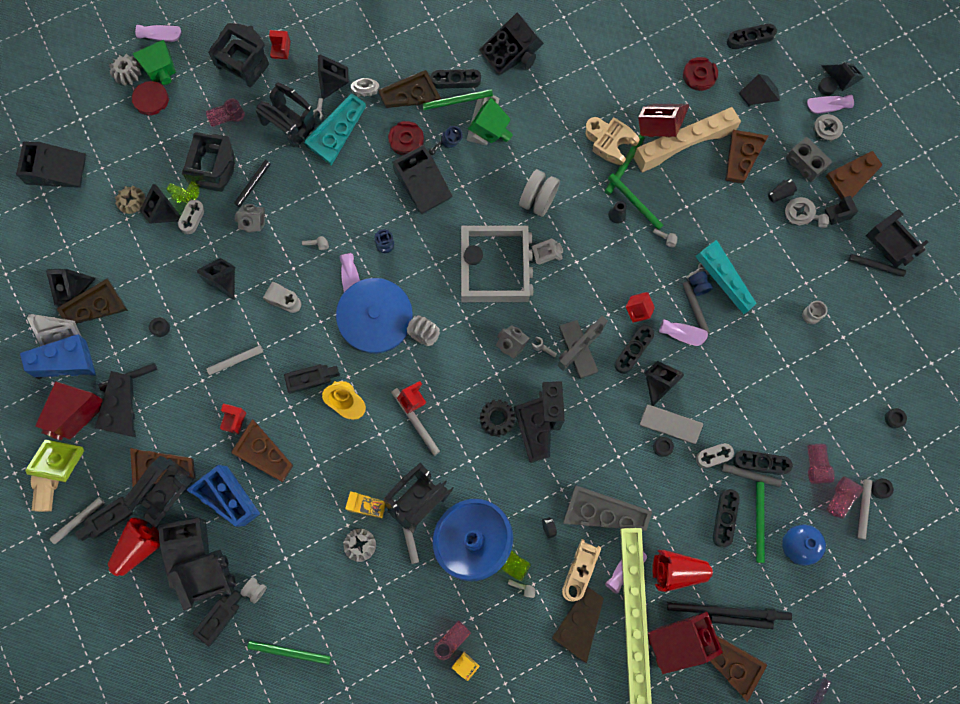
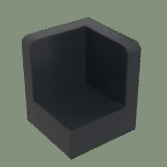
[825,195,858,225]

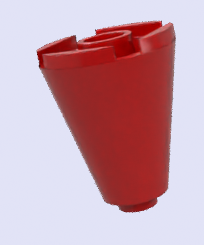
[108,517,160,576]
[652,550,713,592]

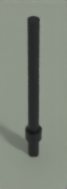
[667,602,792,622]

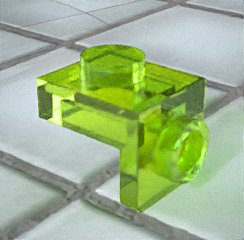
[166,181,200,203]
[501,550,531,581]

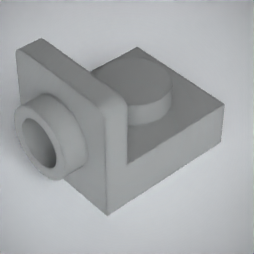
[532,238,563,265]

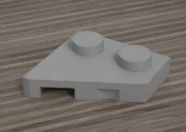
[27,314,82,346]

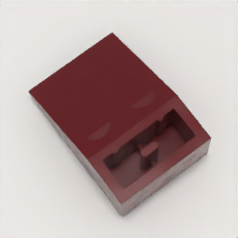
[638,104,689,138]

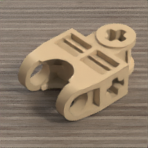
[586,117,640,165]
[562,539,601,601]

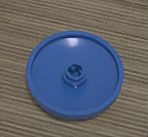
[336,278,413,354]
[433,499,513,581]

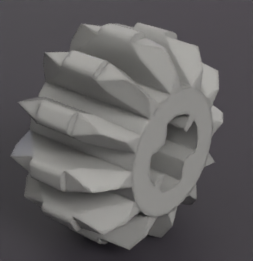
[109,54,142,86]
[407,315,440,346]

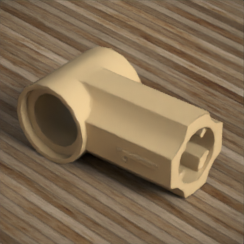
[31,476,59,512]

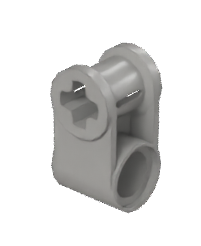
[263,282,302,313]

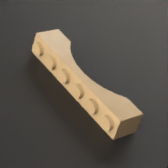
[634,107,741,172]

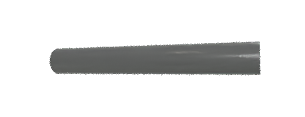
[683,281,710,333]
[721,464,782,487]

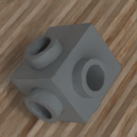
[235,204,265,232]
[496,325,530,359]

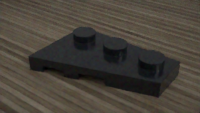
[95,371,136,437]
[514,396,551,463]

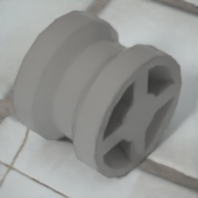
[240,577,267,604]

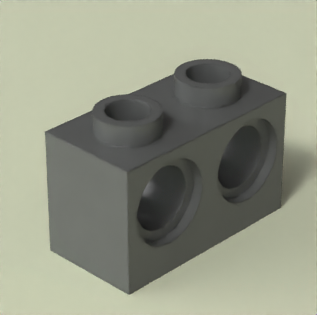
[786,137,833,182]

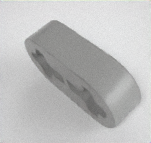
[178,200,204,234]
[696,443,734,468]

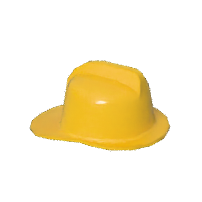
[322,381,366,420]

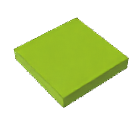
[25,440,84,482]

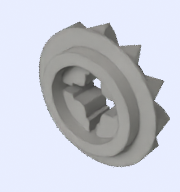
[351,78,379,97]
[814,114,843,142]
[785,197,816,226]
[343,529,376,562]

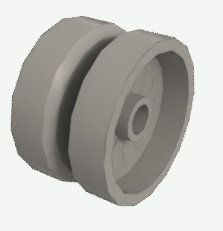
[519,169,560,217]

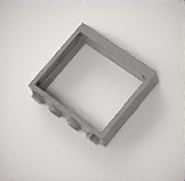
[461,226,533,302]

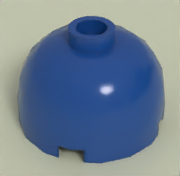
[782,524,826,566]

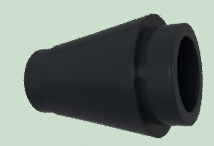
[768,179,797,203]
[608,201,627,224]

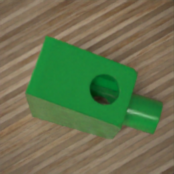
[133,40,176,85]
[468,98,513,143]

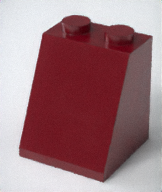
[35,381,103,441]
[648,612,723,674]

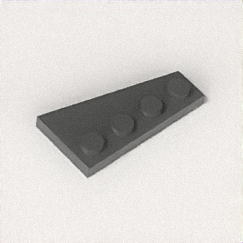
[563,485,652,531]

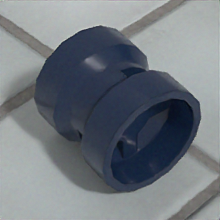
[441,126,463,148]
[374,229,394,254]
[688,271,713,296]

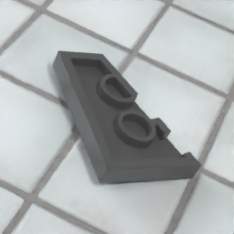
[558,316,608,371]

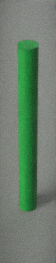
[423,89,493,110]
[604,135,645,195]
[608,173,664,230]
[756,482,765,563]
[247,641,331,665]

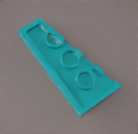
[304,93,366,166]
[695,240,757,314]

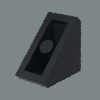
[318,54,349,100]
[821,62,864,91]
[739,74,780,106]
[140,184,181,224]
[197,258,236,300]
[46,269,96,305]
[645,361,684,406]

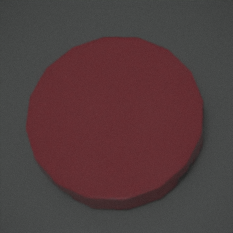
[683,57,718,91]
[132,81,169,116]
[388,121,424,156]

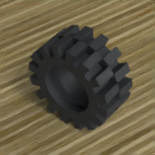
[480,399,515,437]

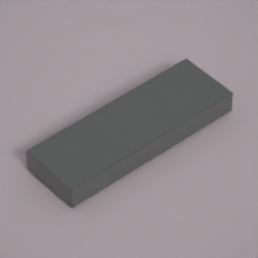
[559,320,598,379]

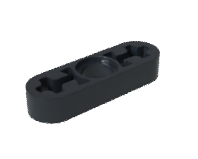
[727,24,777,49]
[430,69,481,89]
[615,325,654,374]
[733,450,793,475]
[713,489,740,547]

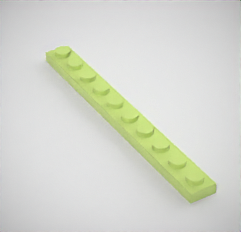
[620,528,652,704]

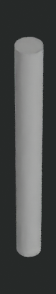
[391,388,440,456]

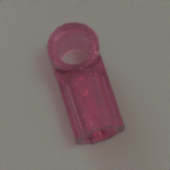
[206,98,245,127]
[807,444,835,484]
[826,476,863,519]
[434,620,471,660]

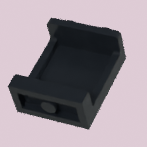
[865,209,929,268]
[539,381,565,430]
[169,549,236,610]

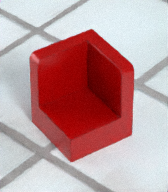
[269,30,291,60]
[626,292,655,323]
[397,381,426,414]
[220,404,246,435]

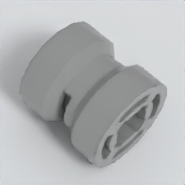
[802,301,828,324]

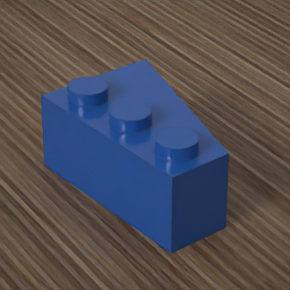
[20,334,96,377]
[187,465,260,527]

